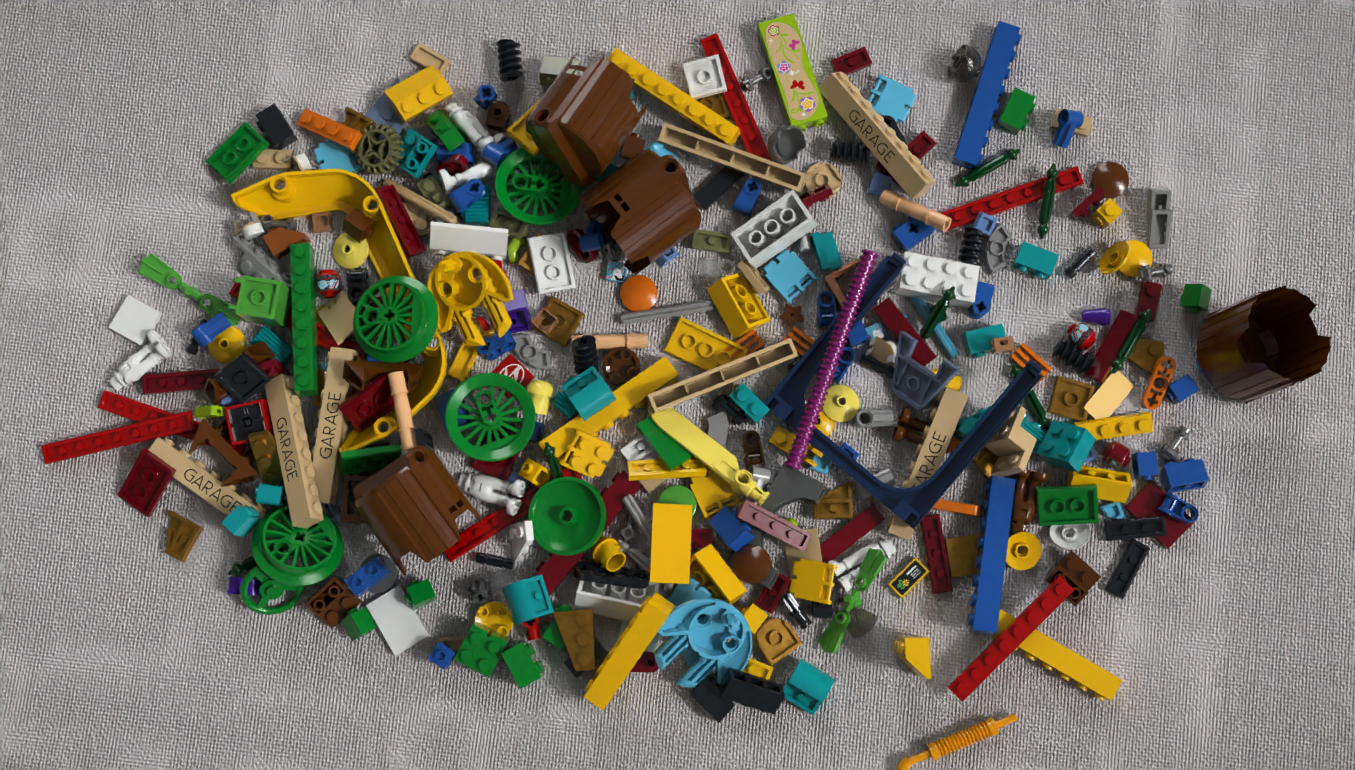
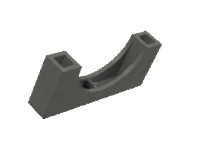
[727,464,827,590]

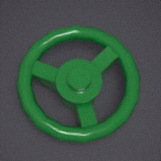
[239,566,304,615]

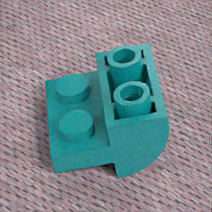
[398,127,439,179]
[561,365,616,421]
[953,406,991,440]
[502,574,554,626]
[783,658,835,716]

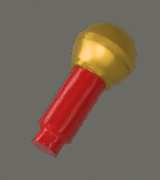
[477,317,495,337]

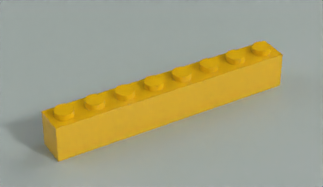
[607,47,741,147]
[538,356,679,462]
[989,609,1122,702]

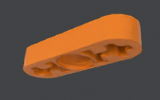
[1141,356,1176,410]
[932,499,982,517]

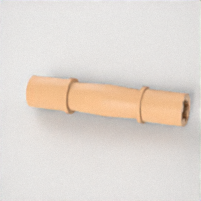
[879,189,952,232]
[571,333,648,349]
[388,371,417,451]

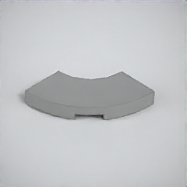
[985,223,1013,275]
[512,334,552,370]
[707,411,728,447]

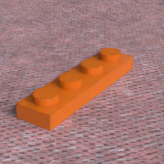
[296,108,363,151]

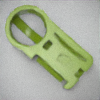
[194,405,226,419]

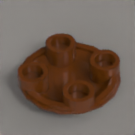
[1090,161,1129,199]
[602,347,640,385]
[733,545,772,585]

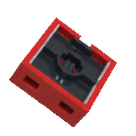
[224,399,274,446]

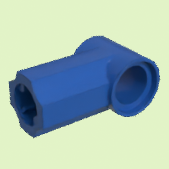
[473,84,498,110]
[1052,109,1084,148]
[482,138,518,167]
[437,142,475,165]
[580,220,604,252]
[190,312,231,348]

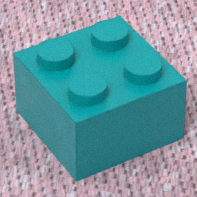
[1036,420,1096,473]

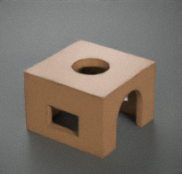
[531,307,559,336]
[990,336,1015,355]

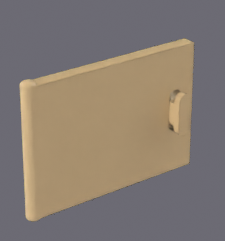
[318,290,365,345]
[784,527,822,580]

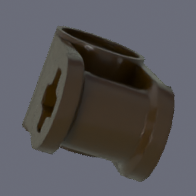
[742,430,765,468]

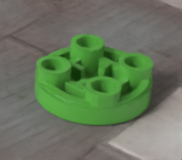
[658,485,697,517]

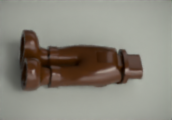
[892,407,962,454]
[1009,469,1049,534]

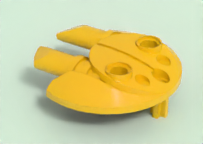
[427,251,513,346]

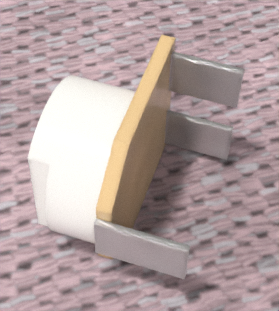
[284,153,313,171]
[233,212,264,240]
[865,336,898,363]

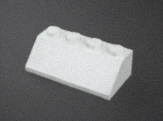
[731,190,818,269]
[430,222,508,261]
[574,570,660,622]

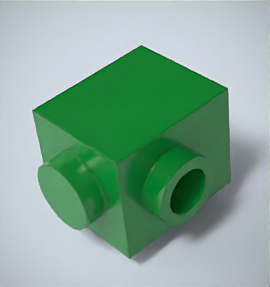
[1181,284,1212,314]
[404,579,436,610]
[341,607,377,641]

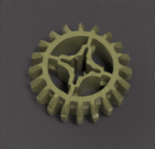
[355,124,405,175]

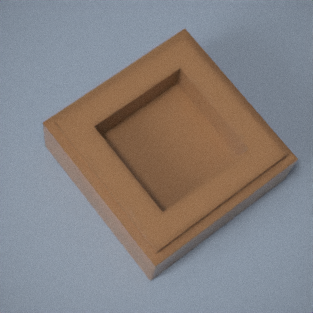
[311,212,333,234]

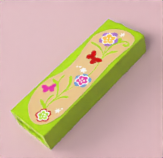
[757,13,828,132]

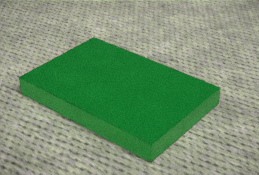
[206,122,269,184]
[636,417,695,471]
[339,444,402,476]
[1036,484,1099,526]

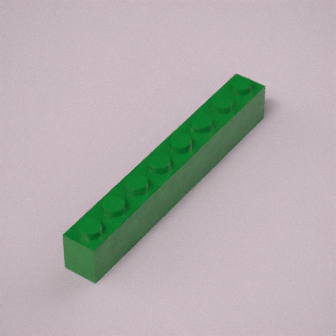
[290,243,319,397]

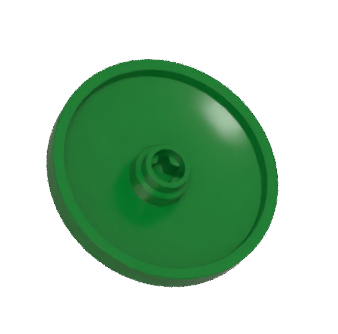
[528,477,606,556]

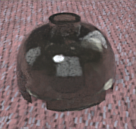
[946,44,982,83]

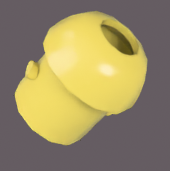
[526,380,554,415]

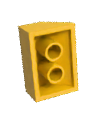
[384,65,453,125]
[707,272,771,338]
[690,544,747,605]
[894,636,931,679]

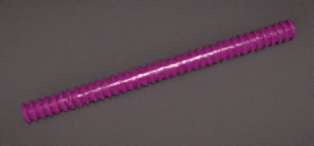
[784,249,878,470]

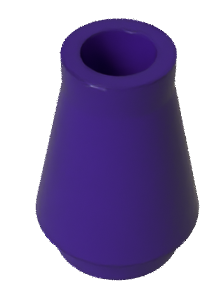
[1082,307,1111,326]

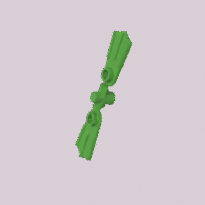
[139,253,240,326]
[818,548,887,654]

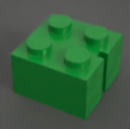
[454,621,510,678]
[501,641,545,689]

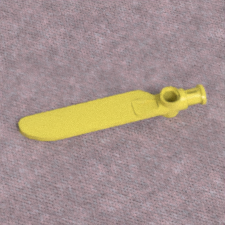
[648,403,770,506]

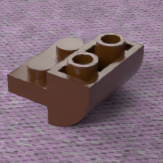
[1045,550,1101,607]
[305,575,361,628]

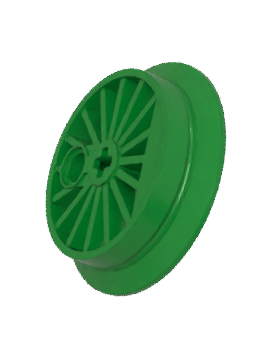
[495,148,583,225]
[353,276,438,363]
[445,373,536,462]
[251,505,343,586]

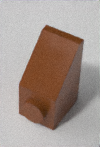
[262,227,311,260]

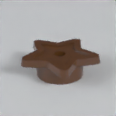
[780,304,804,328]

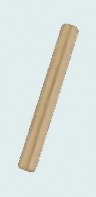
[383,178,457,224]

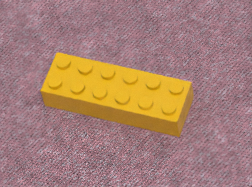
[584,592,675,711]

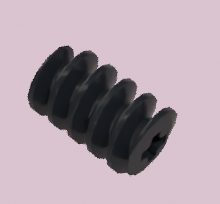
[497,39,523,82]
[829,137,870,168]
[958,227,987,266]
[571,335,599,374]
[1051,336,1096,375]

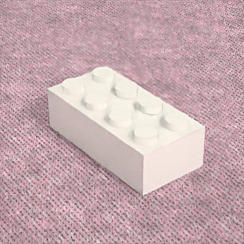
[894,251,980,308]

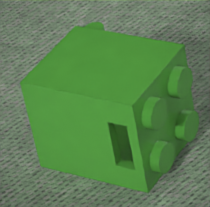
[227,275,292,328]

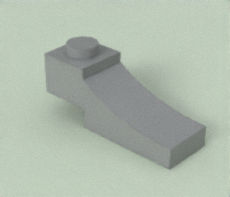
[1146,188,1172,248]

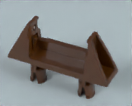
[204,341,276,405]
[342,355,423,393]
[189,418,258,487]

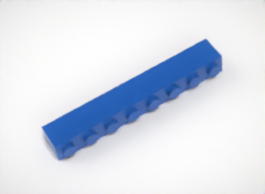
[952,21,1021,170]
[967,475,1016,636]

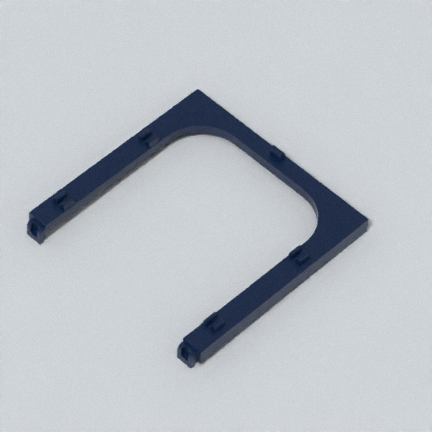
[764,252,1043,529]

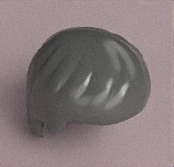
[768,125,806,165]

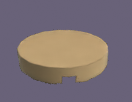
[804,163,841,199]

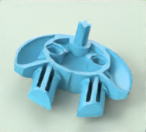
[653,598,752,689]

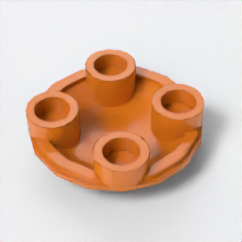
[620,275,658,312]

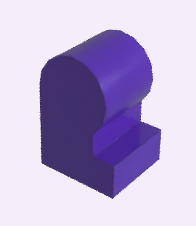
[228,576,261,596]

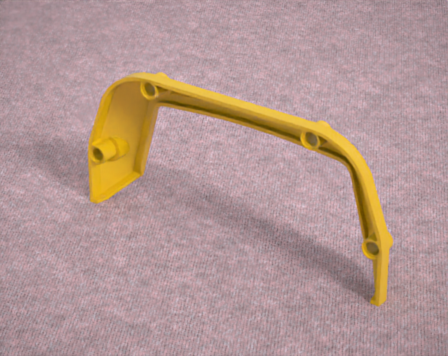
[230,169,447,454]

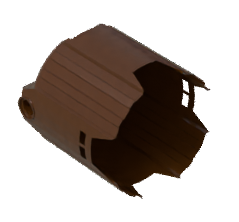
[526,52,648,187]
[578,150,702,275]
[1196,286,1331,404]
[353,445,482,576]

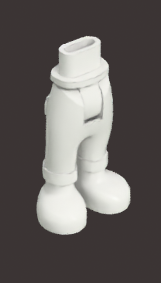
[445,103,507,153]
[439,162,499,196]
[109,329,173,391]
[458,473,525,516]
[828,539,897,594]

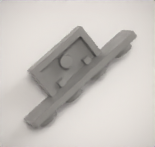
[232,235,291,288]

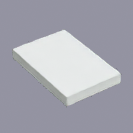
[527,232,576,295]
[366,585,430,656]

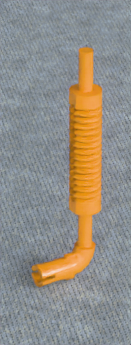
[897,713,1018,770]

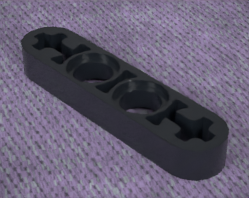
[574,561,650,589]

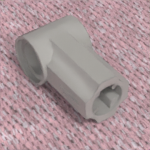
[853,409,894,429]
[742,465,771,505]
[853,469,895,500]

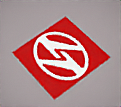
[492,354,534,399]

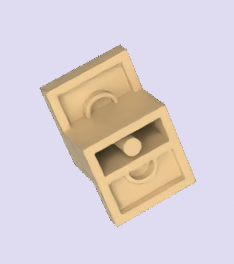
[985,406,1037,478]

